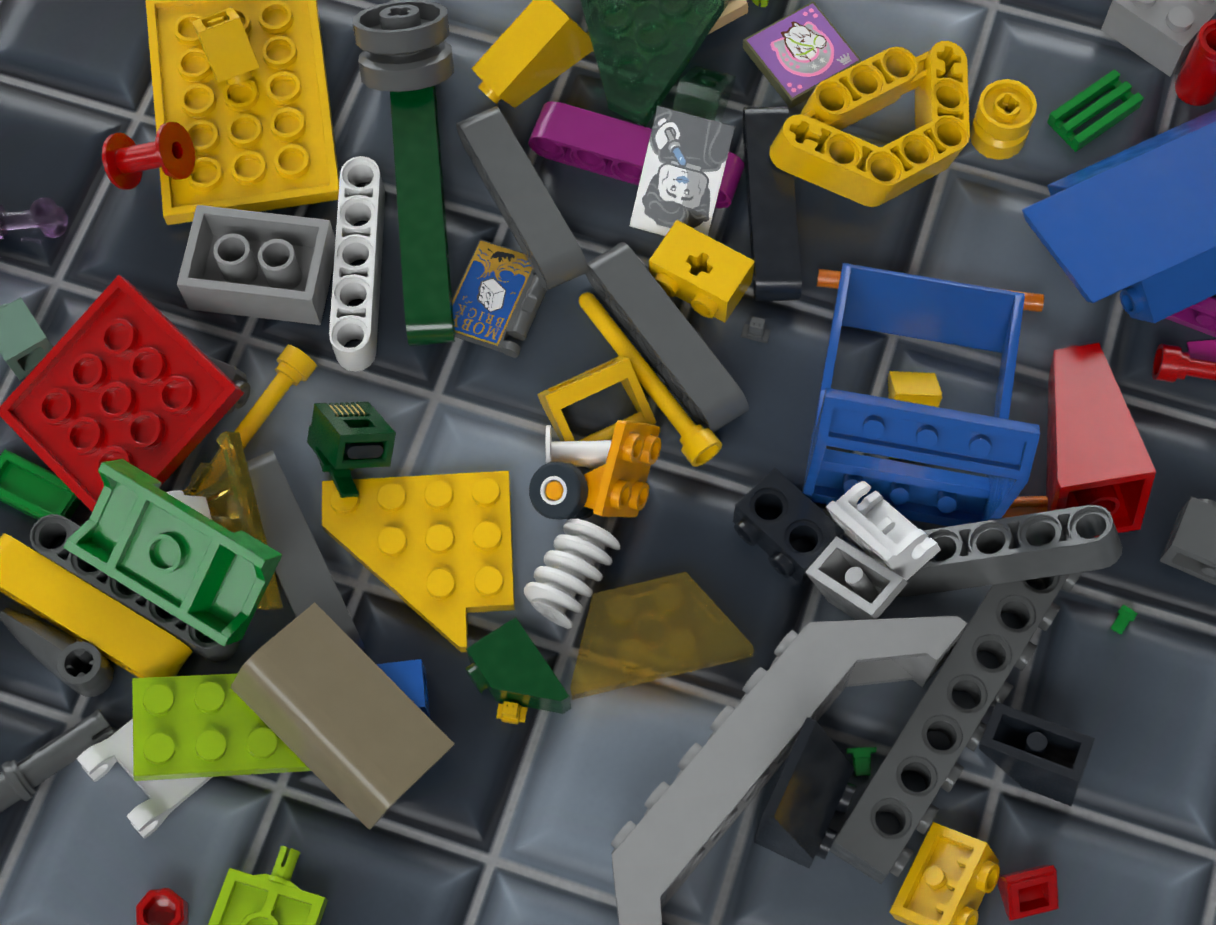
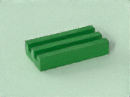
[1047,69,1144,152]

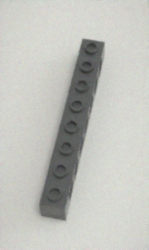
[829,543,1082,884]

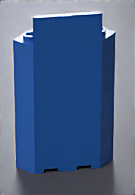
[1022,109,1216,323]

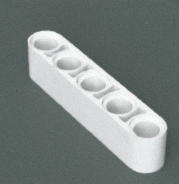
[329,156,385,372]

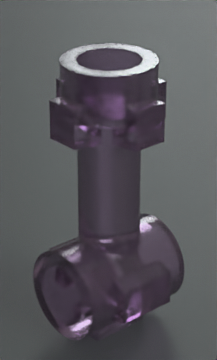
[0,197,68,239]

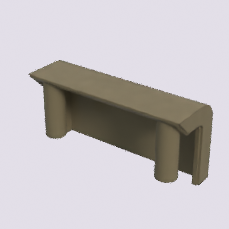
[230,602,454,830]

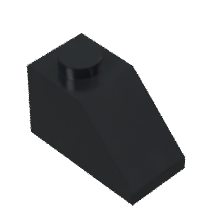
[979,702,1095,807]

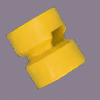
[970,79,1037,160]

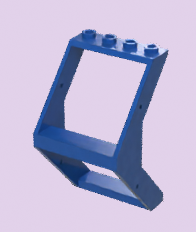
[802,263,1040,527]

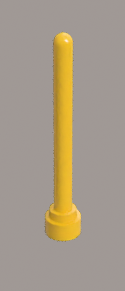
[578,292,722,467]
[186,345,317,499]

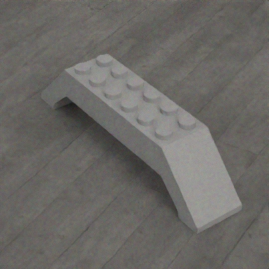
[611,616,968,925]

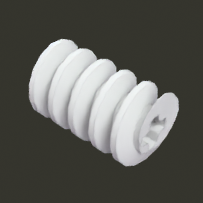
[524,519,620,629]

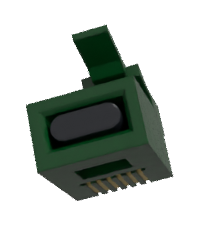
[307,402,396,498]

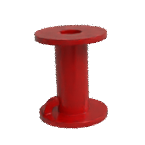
[102,122,195,190]

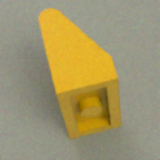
[537,356,656,441]

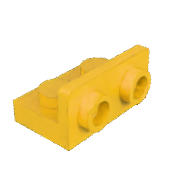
[889,822,1000,925]

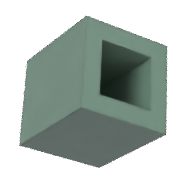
[0,297,53,380]

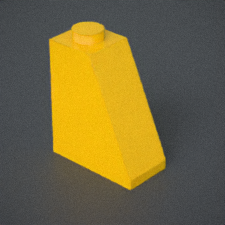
[471,0,599,108]

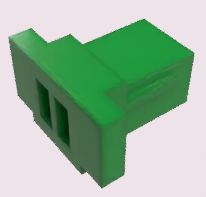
[1110,604,1138,635]
[845,747,877,777]

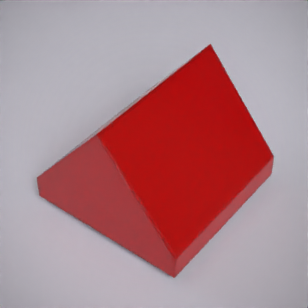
[997,865,1059,921]

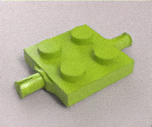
[208,846,328,925]

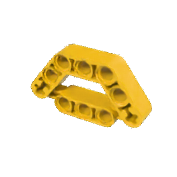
[769,41,970,207]

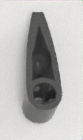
[0,608,114,697]

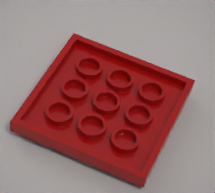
[0,275,244,511]

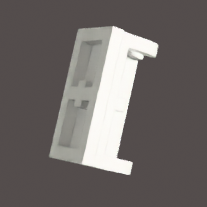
[826,481,941,581]

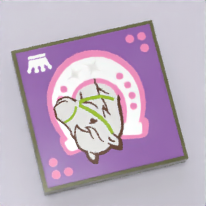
[743,1,862,109]

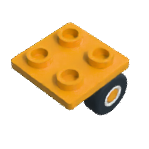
[529,420,661,520]

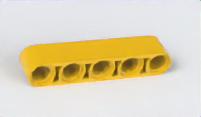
[0,533,193,678]

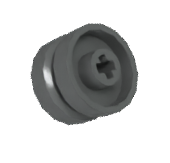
[353,0,454,92]

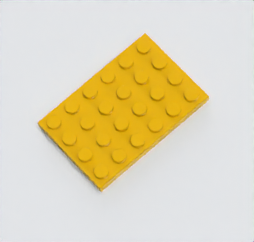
[146,0,339,225]

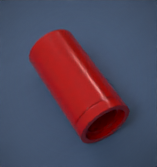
[1175,19,1216,106]

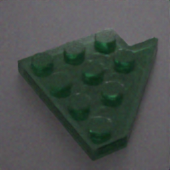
[580,0,731,127]

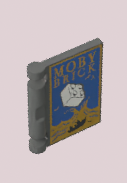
[452,239,547,358]

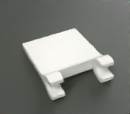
[77,719,212,839]

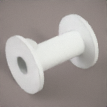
[545,425,612,469]

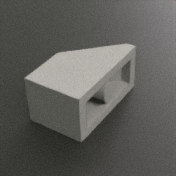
[805,536,908,620]

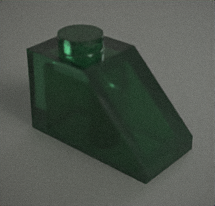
[672,66,736,123]

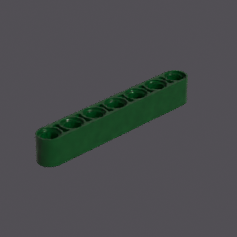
[390,85,455,346]

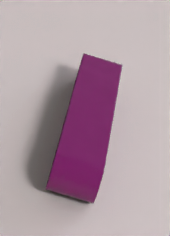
[528,101,745,209]

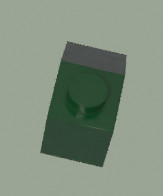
[465,617,571,714]

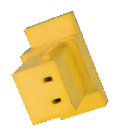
[496,701,527,724]

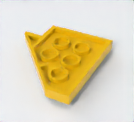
[322,471,515,652]

